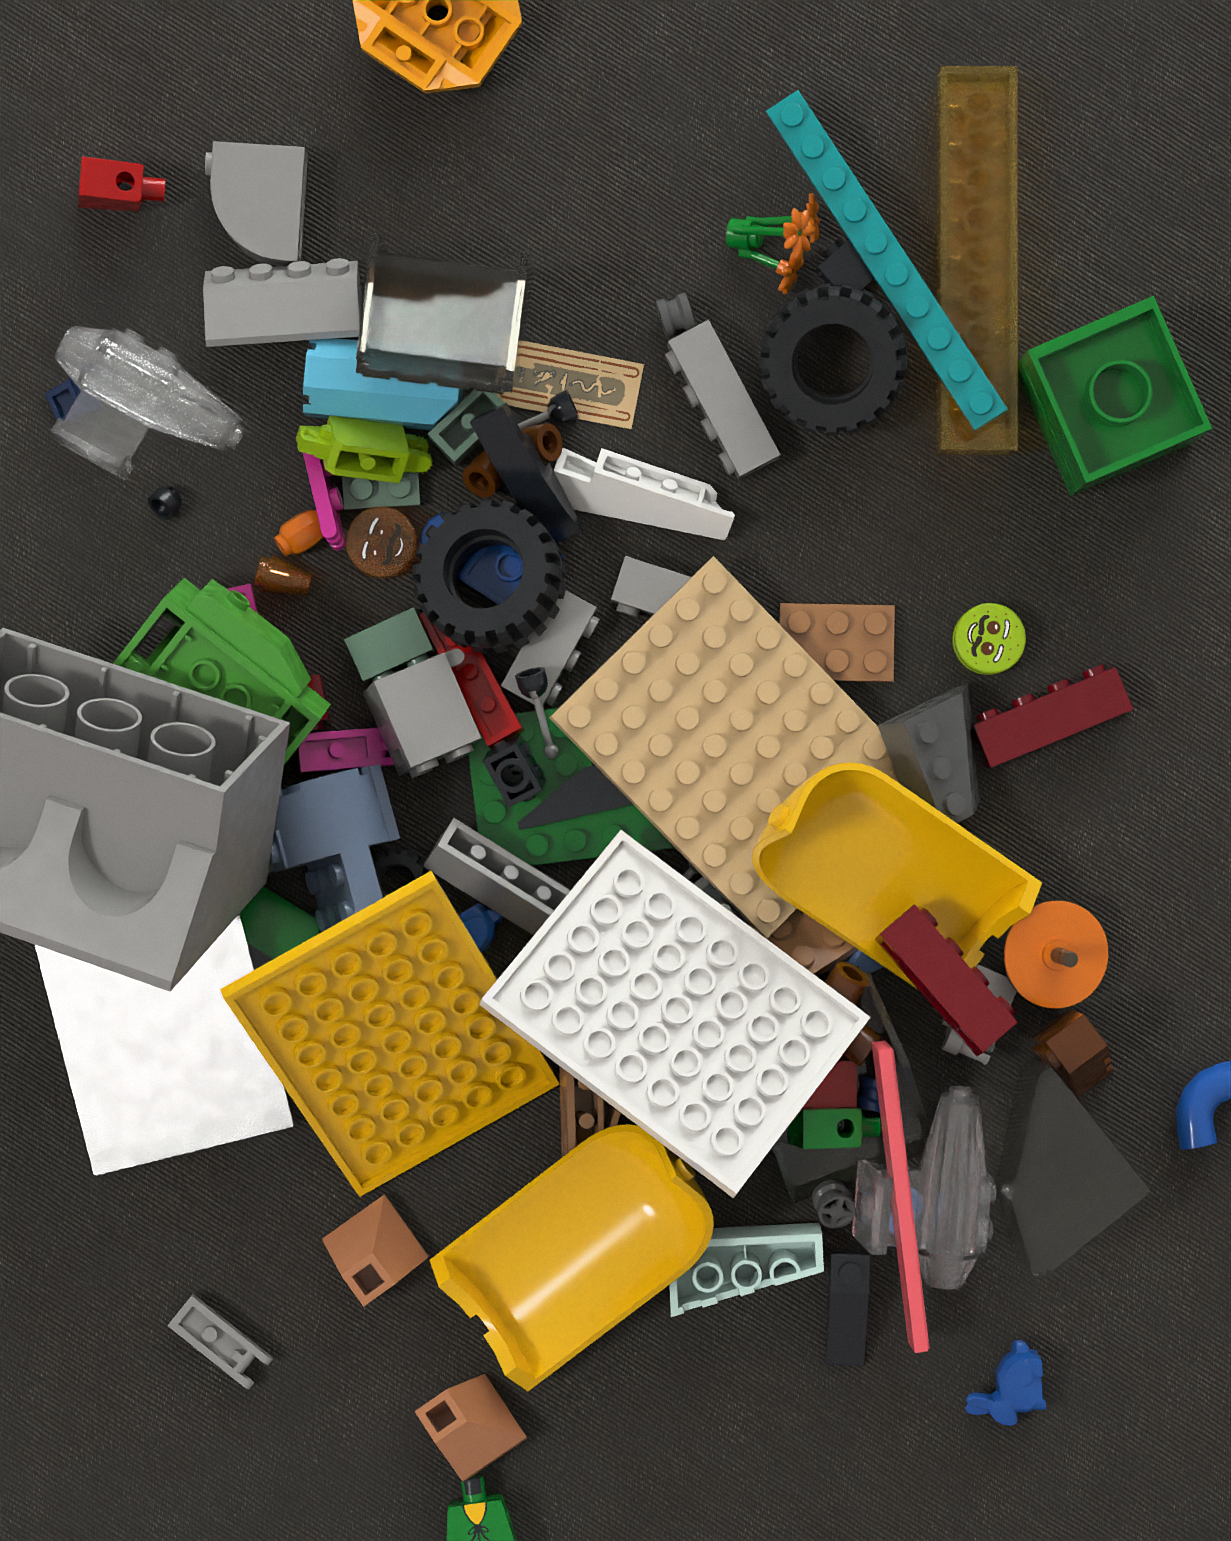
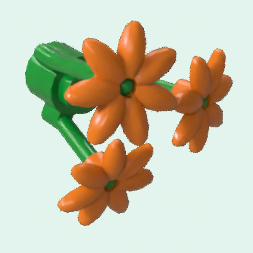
[726,193,820,294]

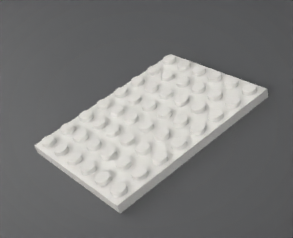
[479,830,870,1198]

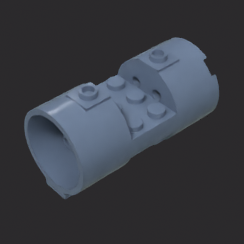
[269,764,400,932]

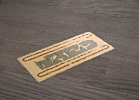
[494,337,644,429]

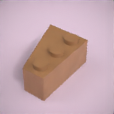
[559,1066,621,1157]

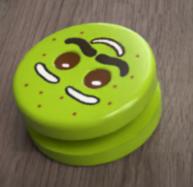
[952,603,1026,675]

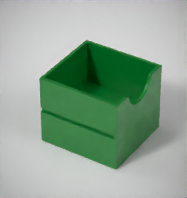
[1014,296,1212,496]

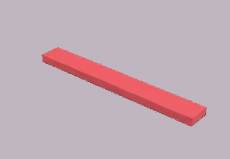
[872,1040,930,1353]

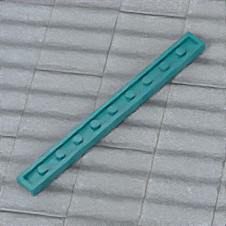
[766,90,1008,432]

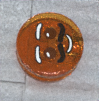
[346,507,418,579]

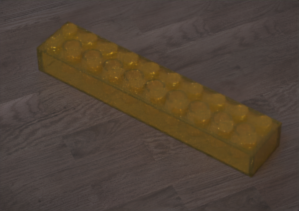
[936,66,1018,455]

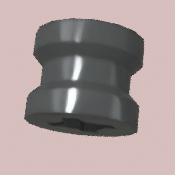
[655,292,695,337]
[812,1180,856,1229]

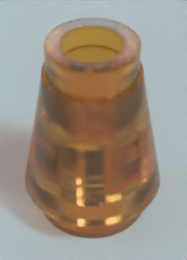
[253,555,312,595]

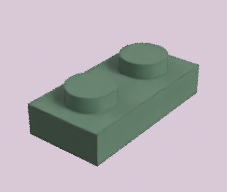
[342,472,421,511]

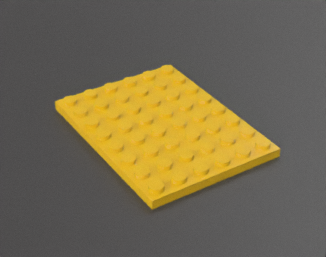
[220,871,560,1197]

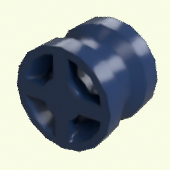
[857,1075,899,1112]

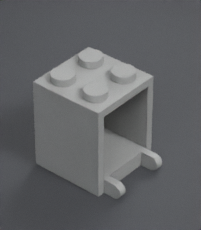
[363,649,481,779]

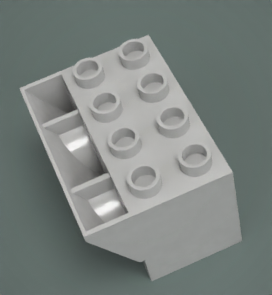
[0,628,290,992]

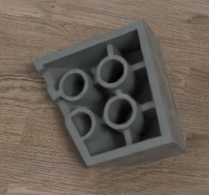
[878,682,980,823]

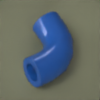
[1175,1060,1231,1150]

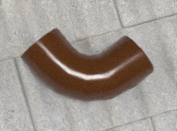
[462,423,563,498]
[825,961,882,1067]

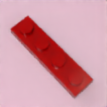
[418,612,524,749]

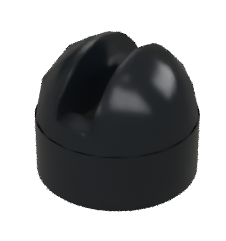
[148,486,182,520]

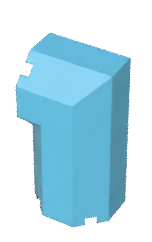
[303,338,464,431]

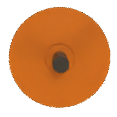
[1004,900,1108,1009]

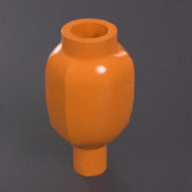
[273,509,341,557]

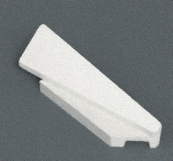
[554,448,735,540]

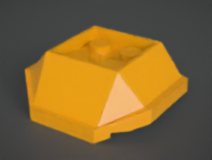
[353,0,522,94]

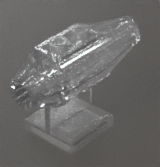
[51,326,245,481]
[852,1086,996,1289]

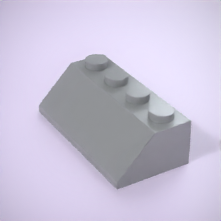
[203,258,362,347]

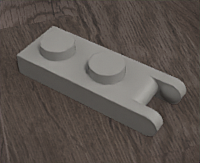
[168,1294,273,1390]

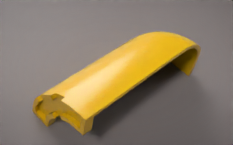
[752,762,1042,989]
[430,1124,714,1391]

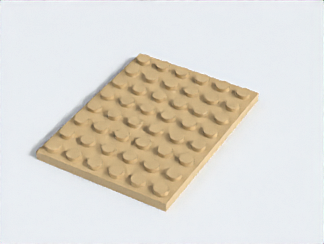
[549,556,899,939]

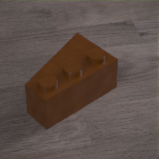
[1032,1009,1114,1097]

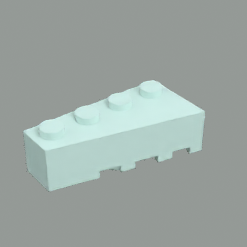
[669,1223,824,1317]

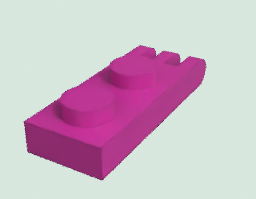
[303,453,346,551]
[297,728,394,774]

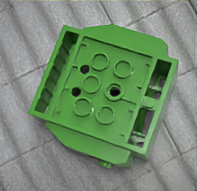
[113,578,331,764]

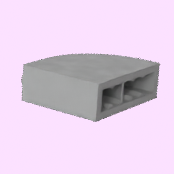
[205,141,308,266]

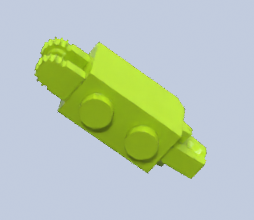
[296,415,433,484]

